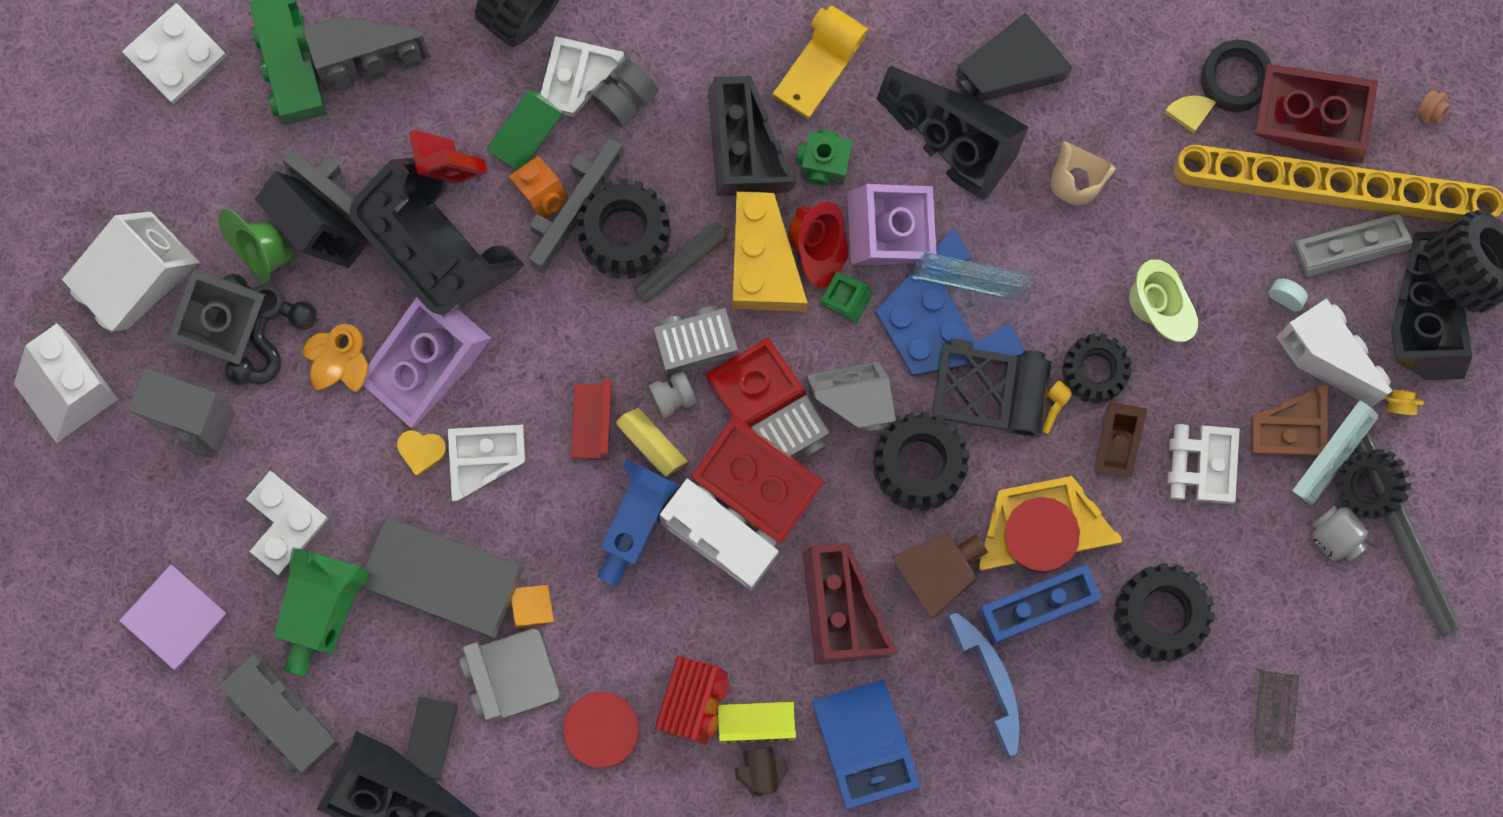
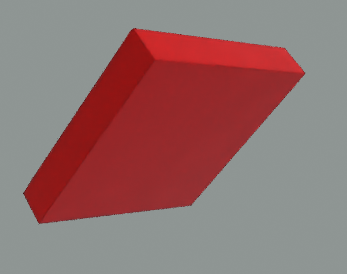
[705,337,806,427]

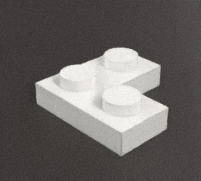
[246,471,328,576]

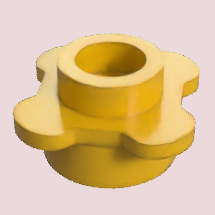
[1384,389,1424,415]

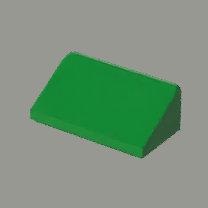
[487,91,564,170]

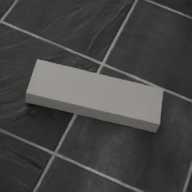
[1294,213,1413,277]

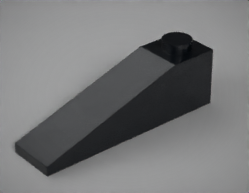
[876,66,1029,200]
[1391,231,1473,380]

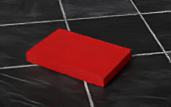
[690,416,826,544]

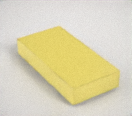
[616,407,688,477]

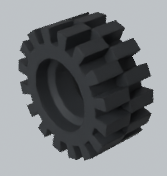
[1062,333,1132,404]
[1336,449,1411,519]

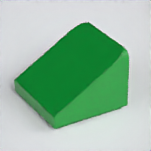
[819,271,874,324]

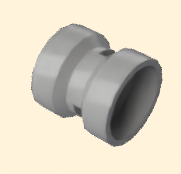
[648,370,697,419]

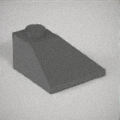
[168,269,265,365]

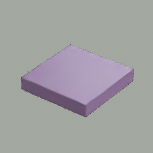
[119,564,228,671]

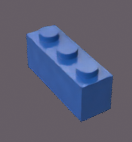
[977,564,1101,646]

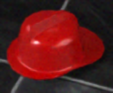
[788,201,848,288]

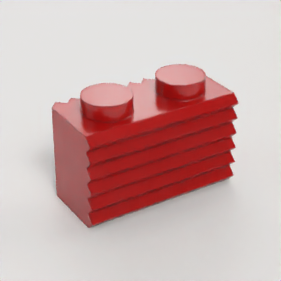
[654,656,729,745]

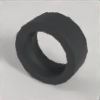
[1200,39,1271,112]

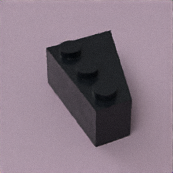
[708,76,797,196]

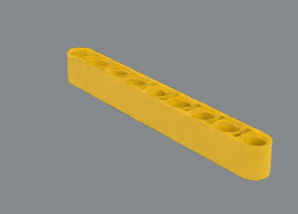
[1174,145,1503,222]

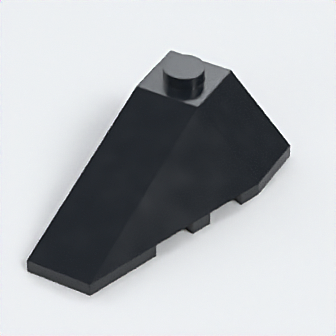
[317,731,480,817]

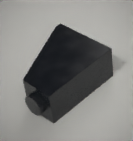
[956,12,1073,102]
[255,171,369,268]

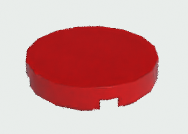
[1004,497,1080,573]
[563,692,639,769]

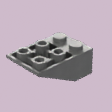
[303,17,430,91]

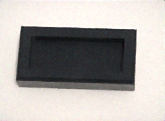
[406,697,457,780]

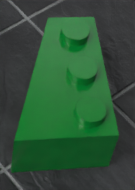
[249,0,327,125]

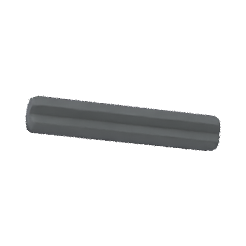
[634,222,727,303]

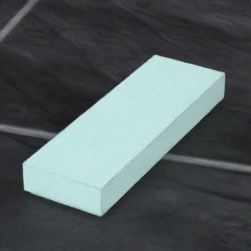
[1292,400,1378,505]

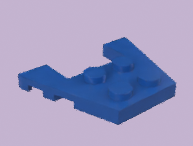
[875,229,1026,376]

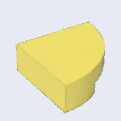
[1164,95,1216,133]

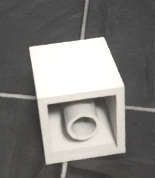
[62,212,200,332]
[14,324,118,443]

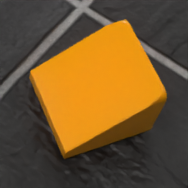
[511,585,554,629]

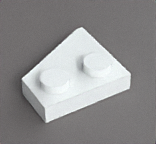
[541,36,624,117]

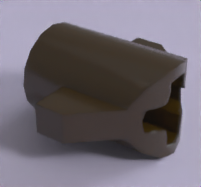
[734,747,788,797]

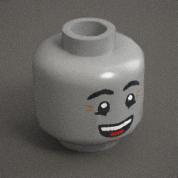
[1312,505,1368,562]

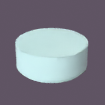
[1269,279,1308,311]

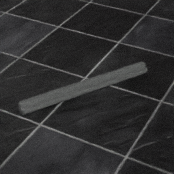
[1354,431,1460,636]

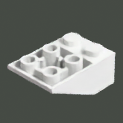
[1276,298,1392,407]

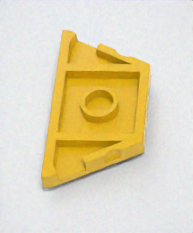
[978,476,1122,572]

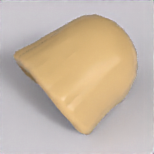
[1050,141,1116,206]

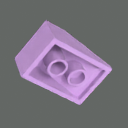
[363,297,491,428]

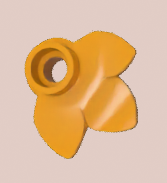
[302,324,368,392]

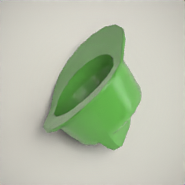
[218,209,293,284]

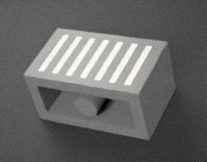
[654,306,738,376]
[752,395,829,459]

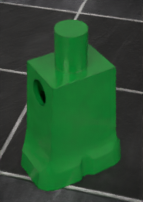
[274,547,370,677]

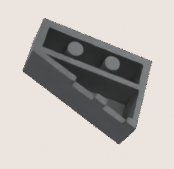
[128,368,235,457]

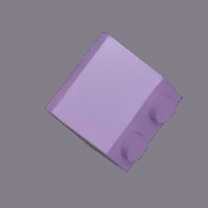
[847,184,937,266]

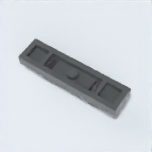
[529,138,624,274]
[283,149,354,224]

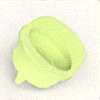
[1129,260,1198,342]

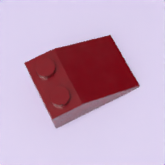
[1255,64,1378,164]

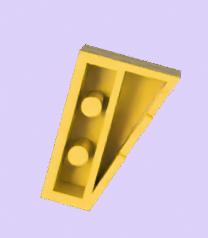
[733,192,807,312]

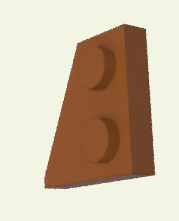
[1251,384,1328,457]

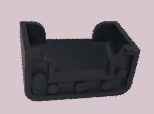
[350,157,524,314]

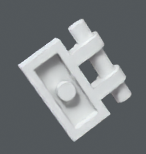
[1167,424,1240,504]

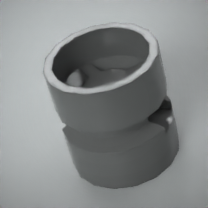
[589,58,659,128]

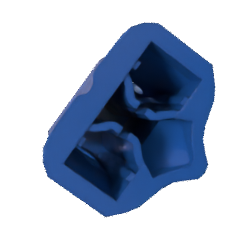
[597,459,681,587]

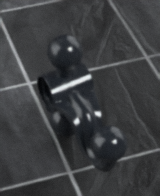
[222,274,317,386]

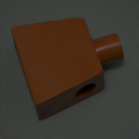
[892,533,989,619]

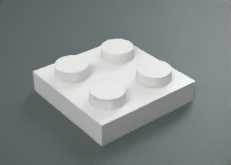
[122,3,227,105]

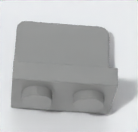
[459,629,560,723]

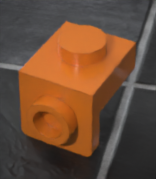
[509,156,569,219]

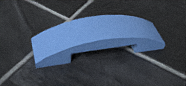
[947,613,1020,758]

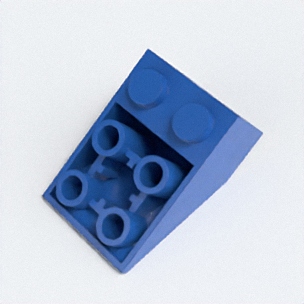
[812,680,920,811]

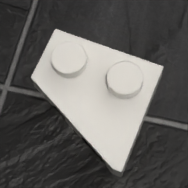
[448,425,526,501]

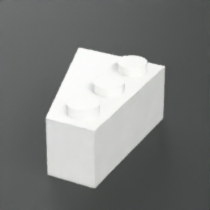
[660,478,779,591]

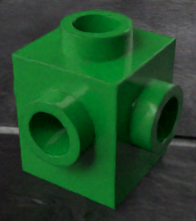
[796,130,853,186]

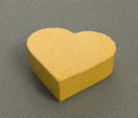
[397,430,447,477]

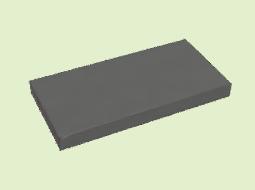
[361,516,524,639]

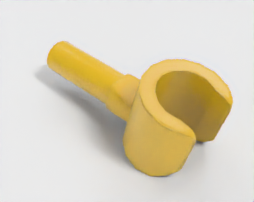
[1042,381,1071,434]

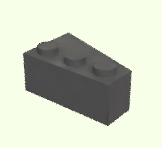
[218,654,340,774]

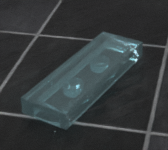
[912,252,1031,301]

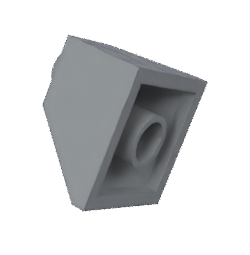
[807,362,896,431]

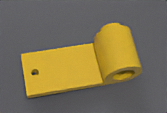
[772,5,869,120]

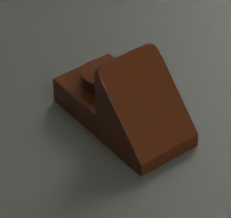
[1095,402,1147,478]

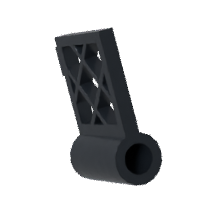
[932,338,1052,437]

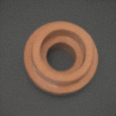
[1417,90,1450,126]

